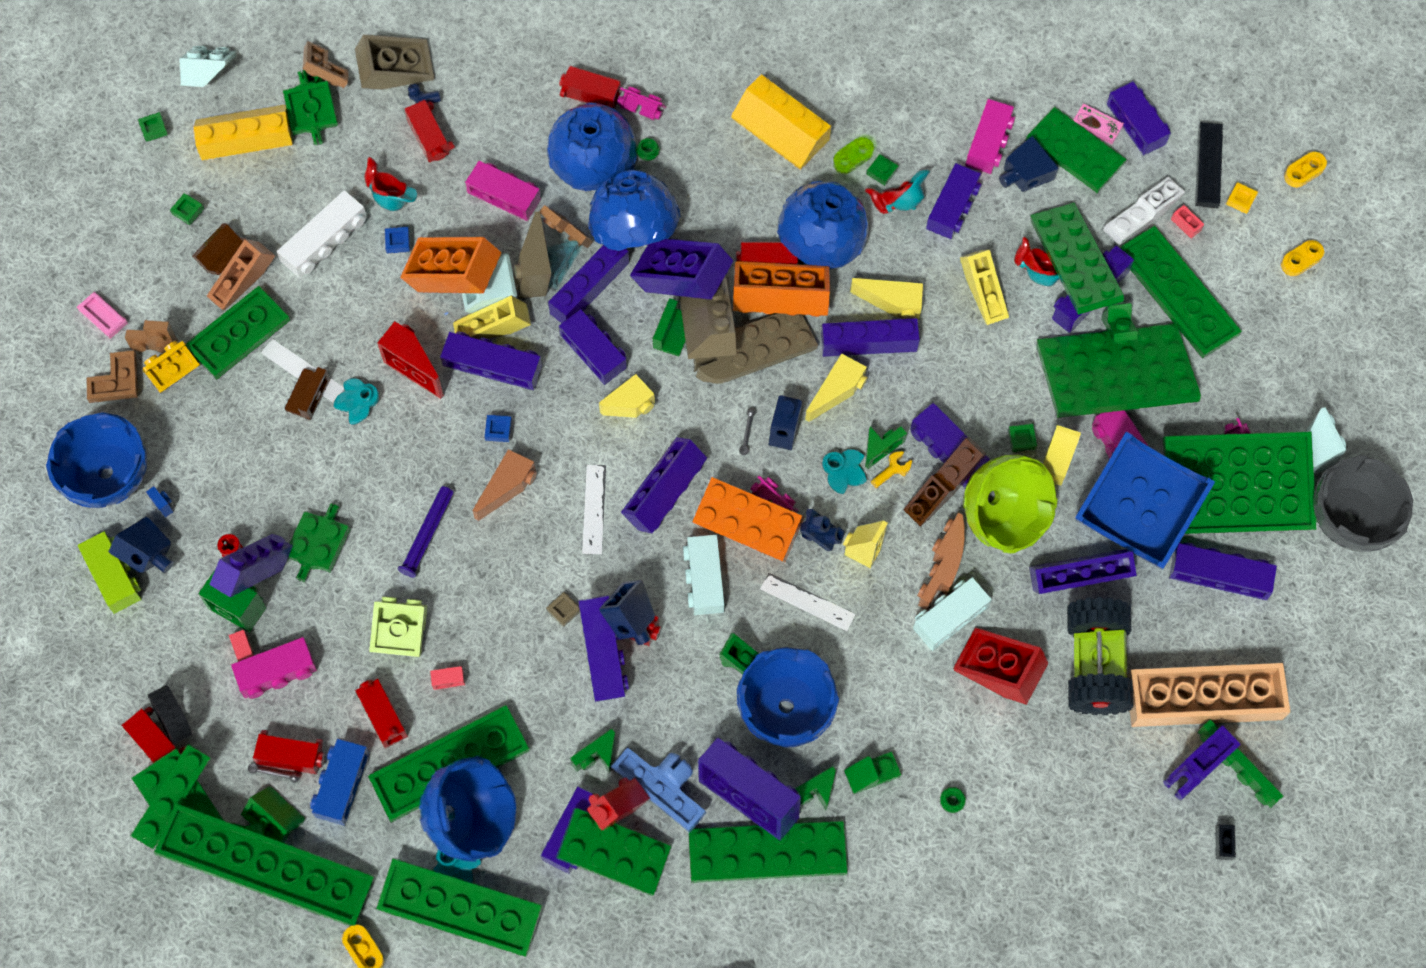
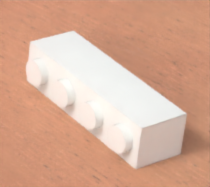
[277,190,367,278]

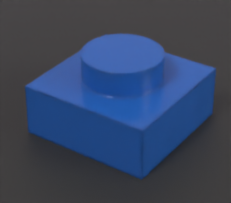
[385,227,410,254]
[484,415,512,442]
[146,486,173,518]

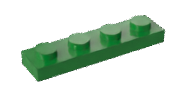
[1198,720,1284,808]
[130,745,211,849]

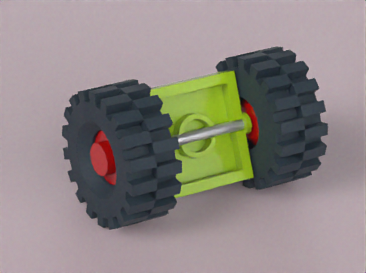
[1067,597,1133,715]

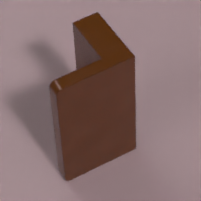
[192,223,246,275]
[285,367,331,420]

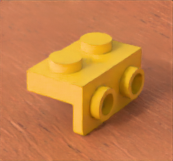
[142,340,200,394]

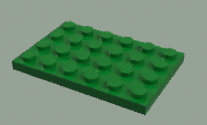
[1036,324,1201,418]
[1163,432,1317,534]

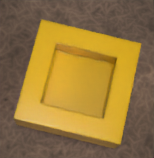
[1226,182,1258,214]

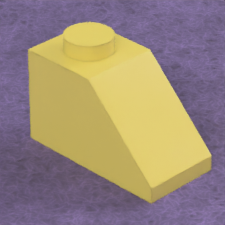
[599,374,655,418]

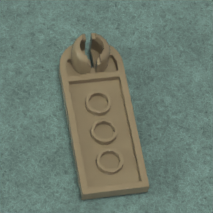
[693,313,818,384]

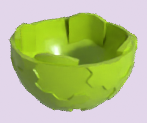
[963,455,1058,554]

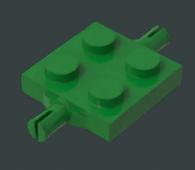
[282,70,338,145]
[288,503,351,582]

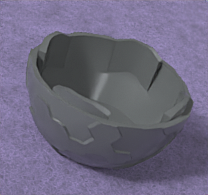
[1313,455,1414,552]

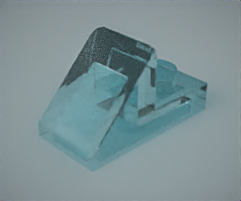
[547,240,579,290]

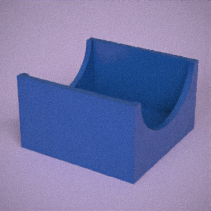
[1075,432,1215,570]

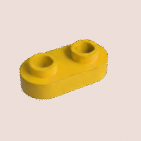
[1284,152,1327,188]
[1281,240,1324,276]
[342,925,384,968]

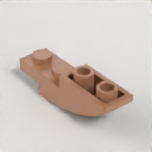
[917,513,964,610]

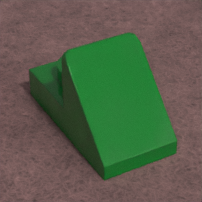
[1101,303,1138,342]
[865,426,907,469]
[719,633,759,675]
[570,729,616,773]
[844,752,901,795]
[795,767,836,811]

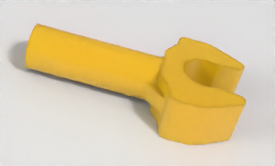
[871,451,912,488]

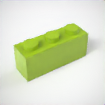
[77,531,141,614]

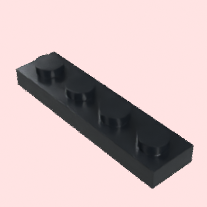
[1195,122,1223,209]

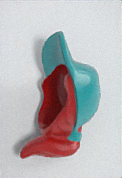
[364,157,417,211]
[865,170,930,214]
[1014,237,1059,287]

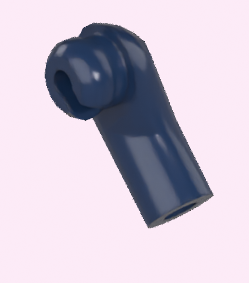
[408,84,441,103]

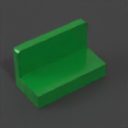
[652,298,686,356]
[241,786,305,843]

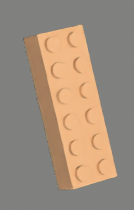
[1127,663,1290,727]

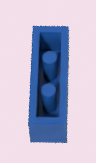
[310,739,370,826]

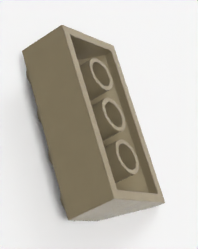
[680,275,736,359]

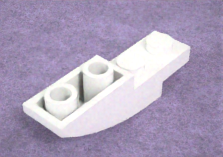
[1103,177,1185,246]

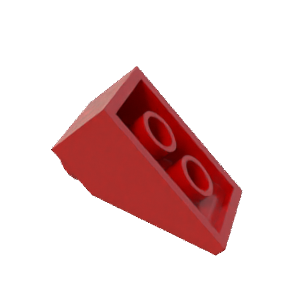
[377,321,444,399]
[953,628,1049,705]

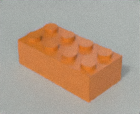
[400,237,502,294]
[733,261,830,317]
[692,477,805,562]

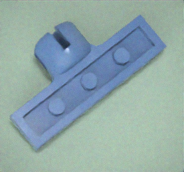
[611,748,706,833]

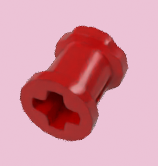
[217,534,243,557]

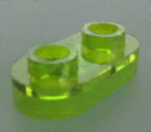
[833,137,874,174]

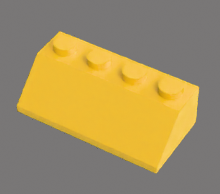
[731,74,831,170]
[193,104,293,160]

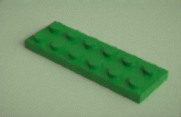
[1030,202,1124,315]
[1119,226,1242,359]
[368,705,530,823]
[688,821,847,883]
[376,858,543,957]

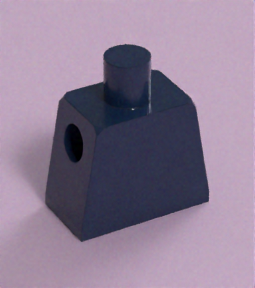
[999,136,1059,192]
[768,395,803,451]
[108,516,174,573]
[599,580,655,645]

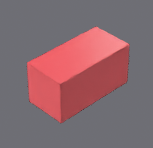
[1171,205,1204,239]
[229,629,254,662]
[430,666,465,690]

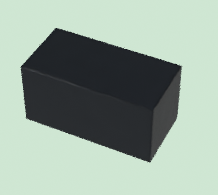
[1215,824,1236,860]

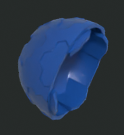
[547,103,637,192]
[588,170,681,251]
[777,181,868,269]
[46,412,147,508]
[737,647,839,747]
[419,756,516,862]

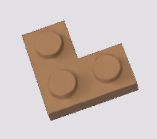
[302,41,349,88]
[540,205,593,248]
[125,320,179,353]
[86,350,138,403]

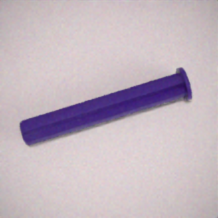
[397,486,453,578]

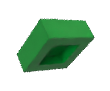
[138,112,168,142]
[866,154,898,186]
[170,193,204,225]
[1008,424,1037,452]

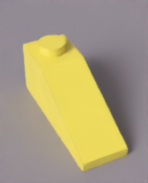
[960,250,1009,325]
[850,278,923,319]
[453,296,531,339]
[805,354,868,422]
[1043,425,1081,486]
[843,521,888,568]

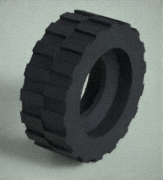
[147,685,192,745]

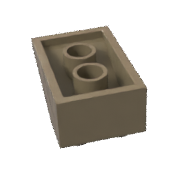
[355,34,434,90]
[513,211,551,299]

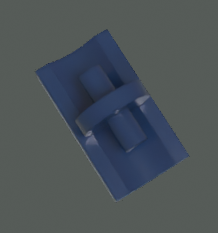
[800,509,845,551]

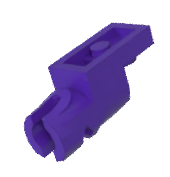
[1163,725,1241,800]

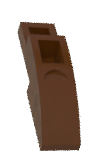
[903,437,987,526]

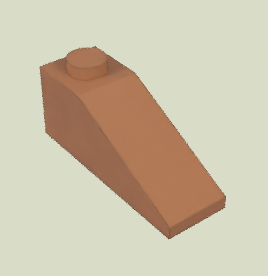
[207,239,275,310]
[472,449,537,521]

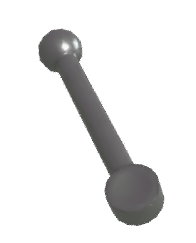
[739,408,756,456]
[248,763,300,783]

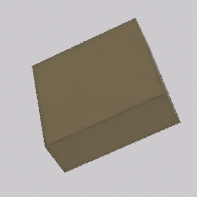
[546,592,580,627]

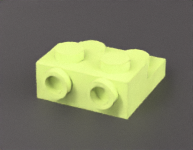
[369,596,427,657]

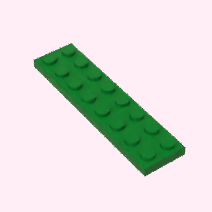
[154,803,374,926]

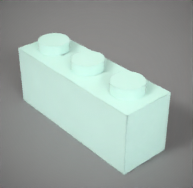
[683,535,724,615]
[913,577,992,651]

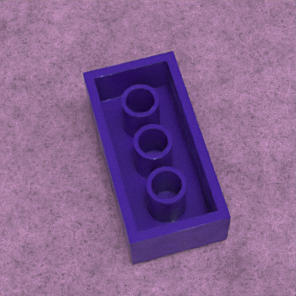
[630,239,733,300]
[698,737,801,841]

